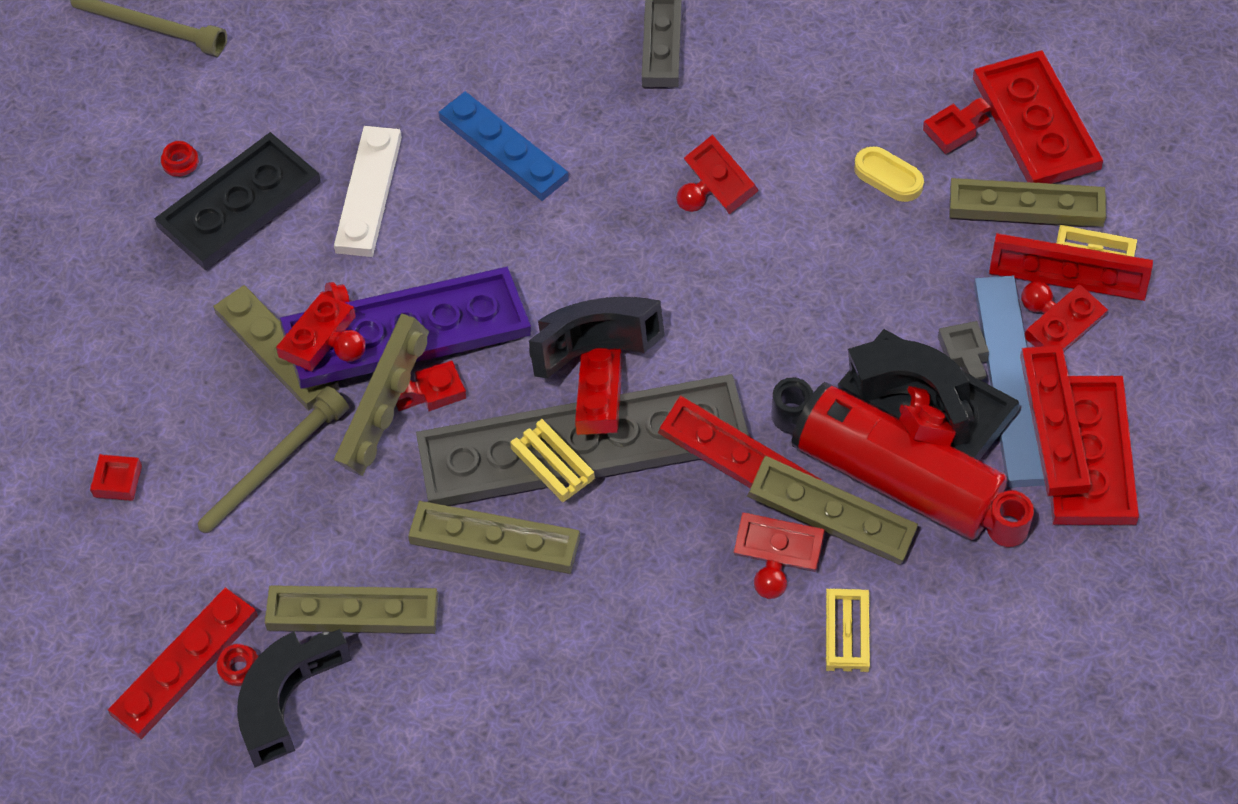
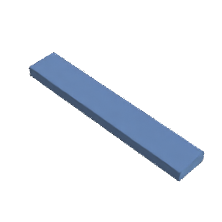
[974,276,1045,488]

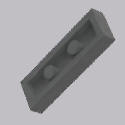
[642,0,682,87]

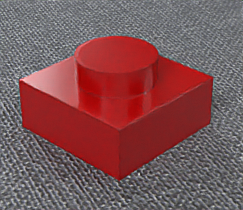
[90,454,142,501]

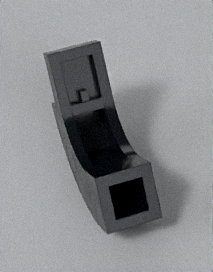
[529,297,665,379]
[848,339,974,447]
[237,629,352,768]

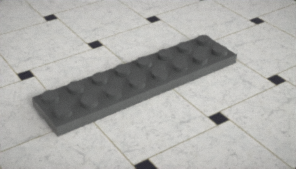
[416,374,749,506]

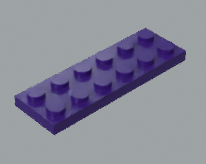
[280,266,531,389]

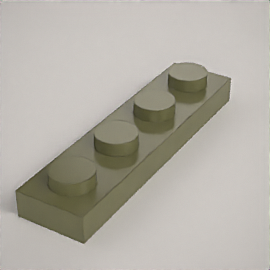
[949,178,1106,227]
[213,285,340,411]
[334,313,429,476]
[747,456,918,565]
[408,501,580,574]
[265,585,438,634]

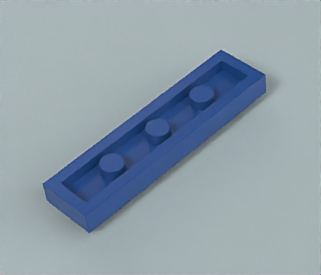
[438,91,569,201]

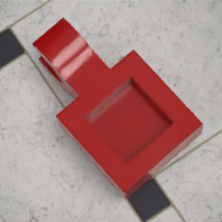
[923,97,991,154]
[396,360,466,411]
[899,386,956,446]

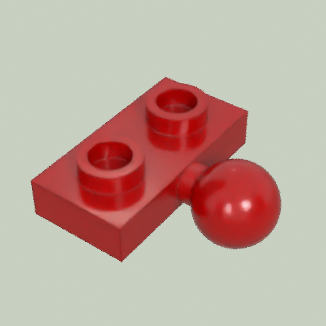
[676,135,759,214]
[1021,281,1108,352]
[276,293,366,372]
[733,512,825,599]

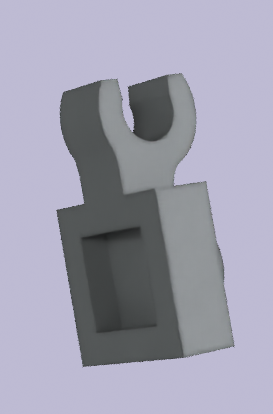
[938,321,989,381]

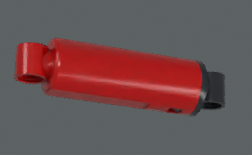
[771,377,1034,547]

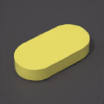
[854,147,924,202]

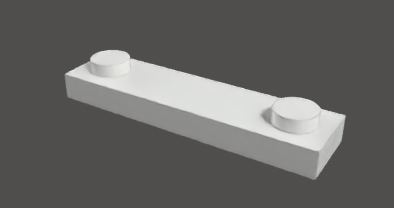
[334,126,402,257]

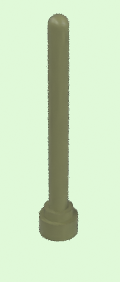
[70,0,227,57]
[198,386,349,533]

